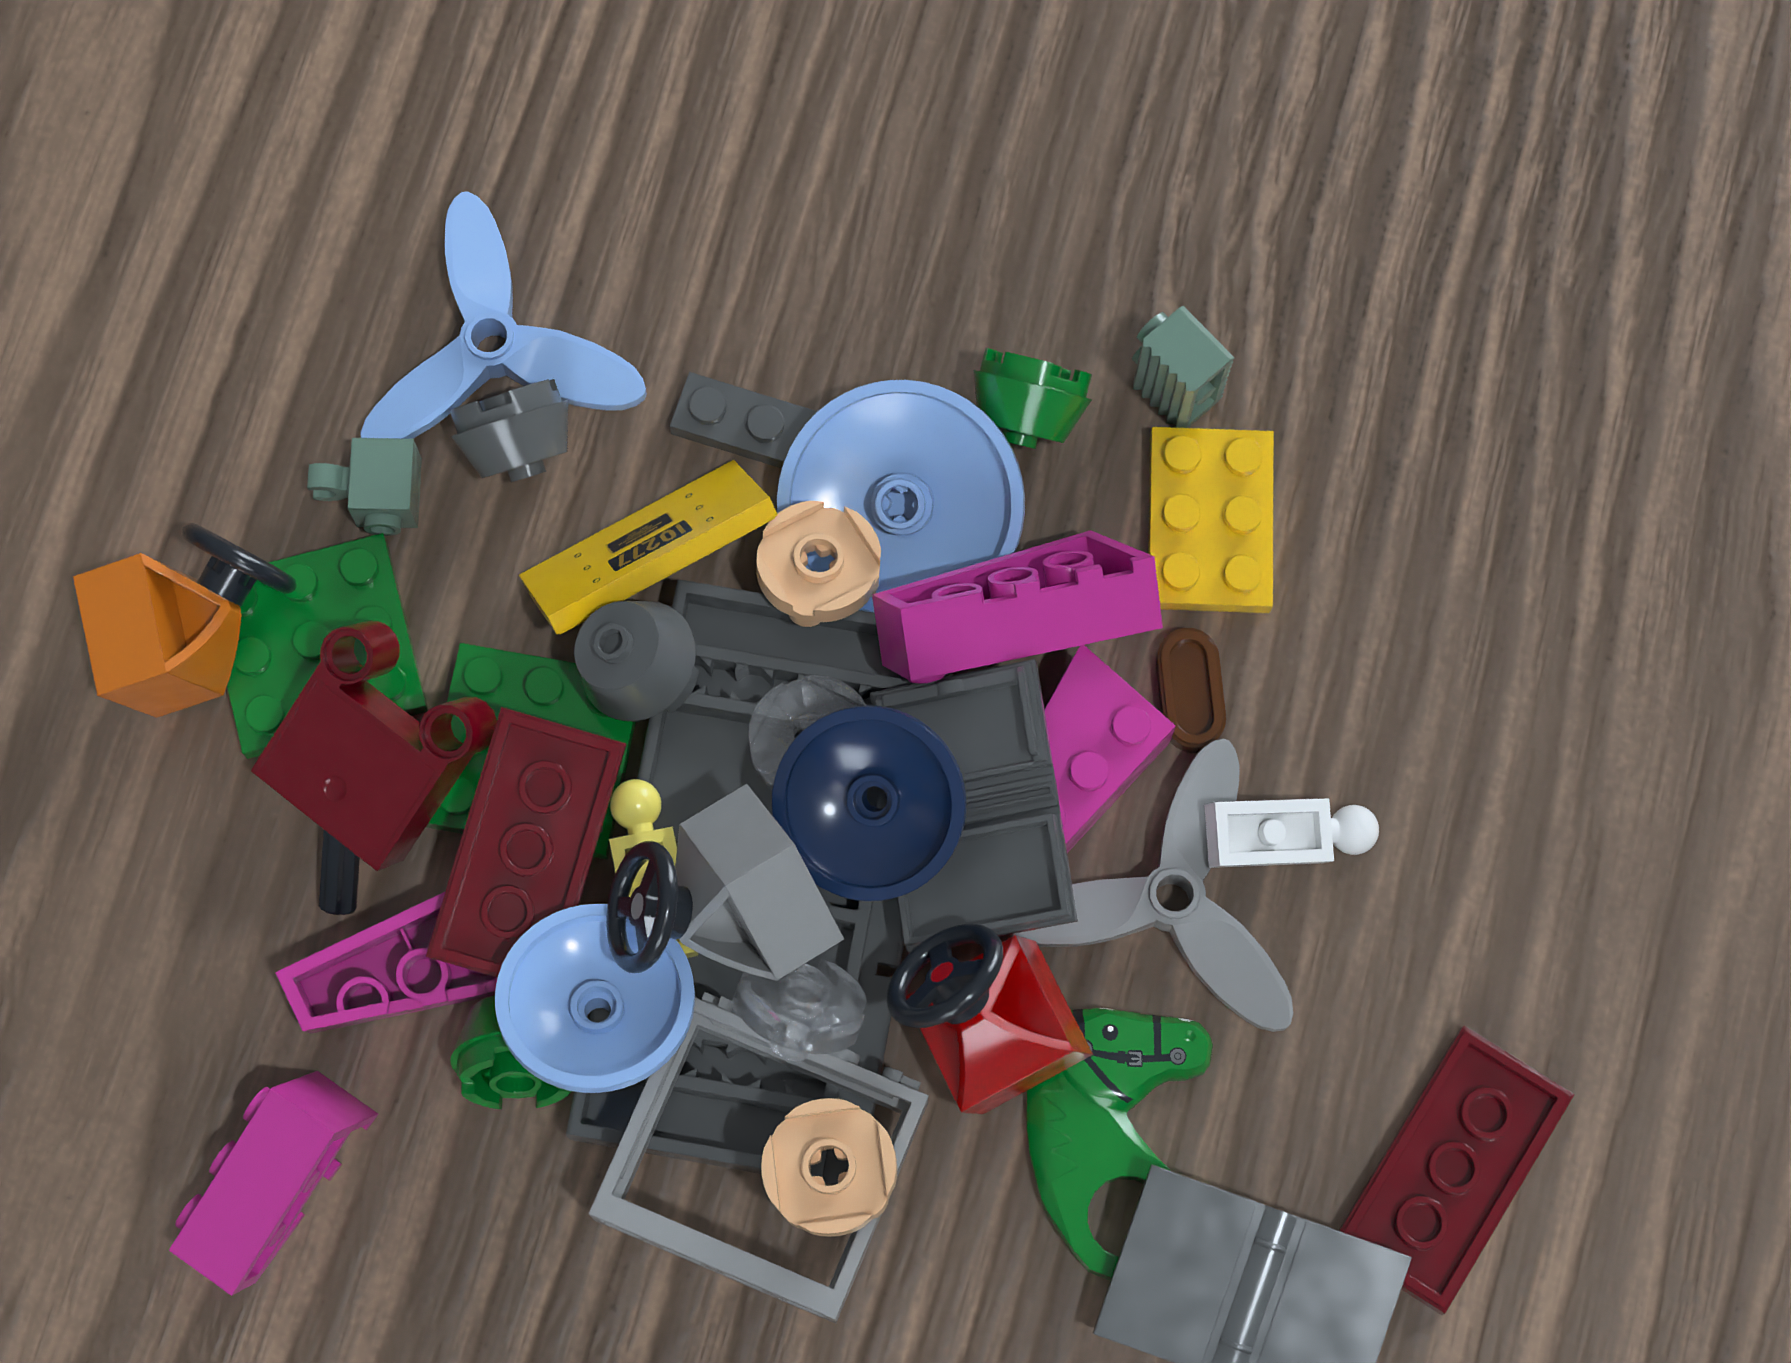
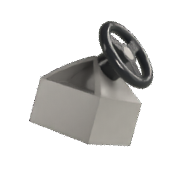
[606,784,844,981]

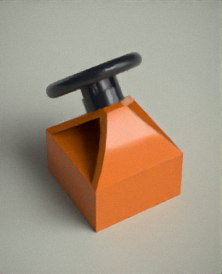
[73,523,297,718]

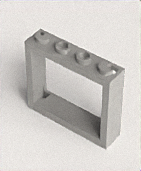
[589,992,929,1324]

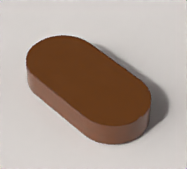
[1156,628,1226,753]

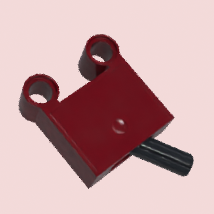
[251,621,497,915]

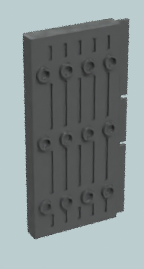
[566,580,952,1185]

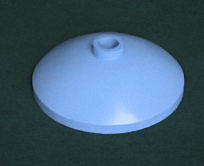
[495,904,695,1093]

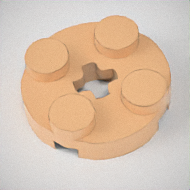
[756,501,881,627]
[761,1098,897,1237]

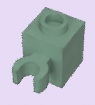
[307,438,422,536]

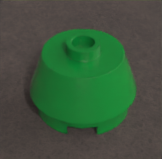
[973,348,1092,449]
[450,995,571,1109]

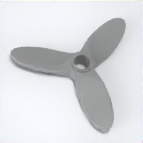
[1009,739,1293,1032]

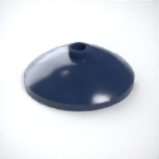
[772,705,967,901]

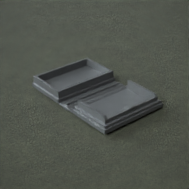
[870,659,1078,953]
[1093,1164,1412,1363]

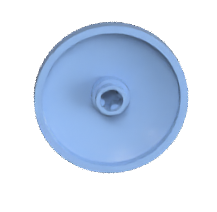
[777,380,1025,612]

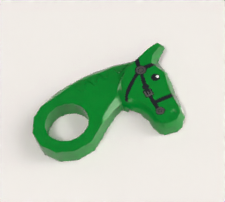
[1026,1008,1213,1281]

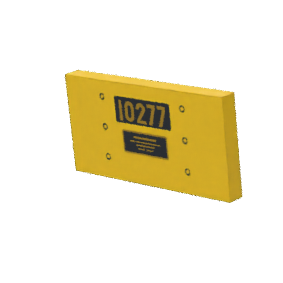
[519,460,778,635]

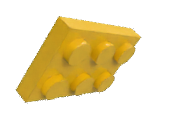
[1148,427,1274,613]

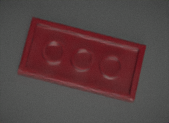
[426,707,626,978]
[1338,1026,1575,1315]

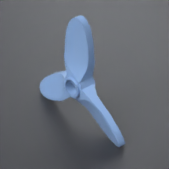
[361,191,647,439]

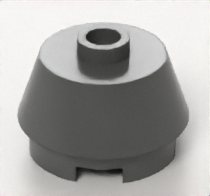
[450,379,569,482]
[574,601,699,722]

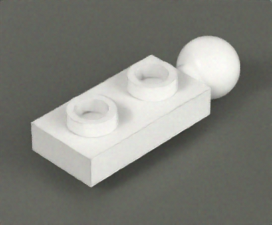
[1204,798,1379,868]

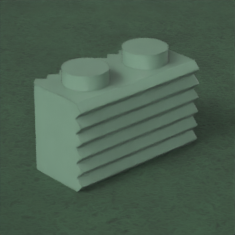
[1132,306,1234,428]

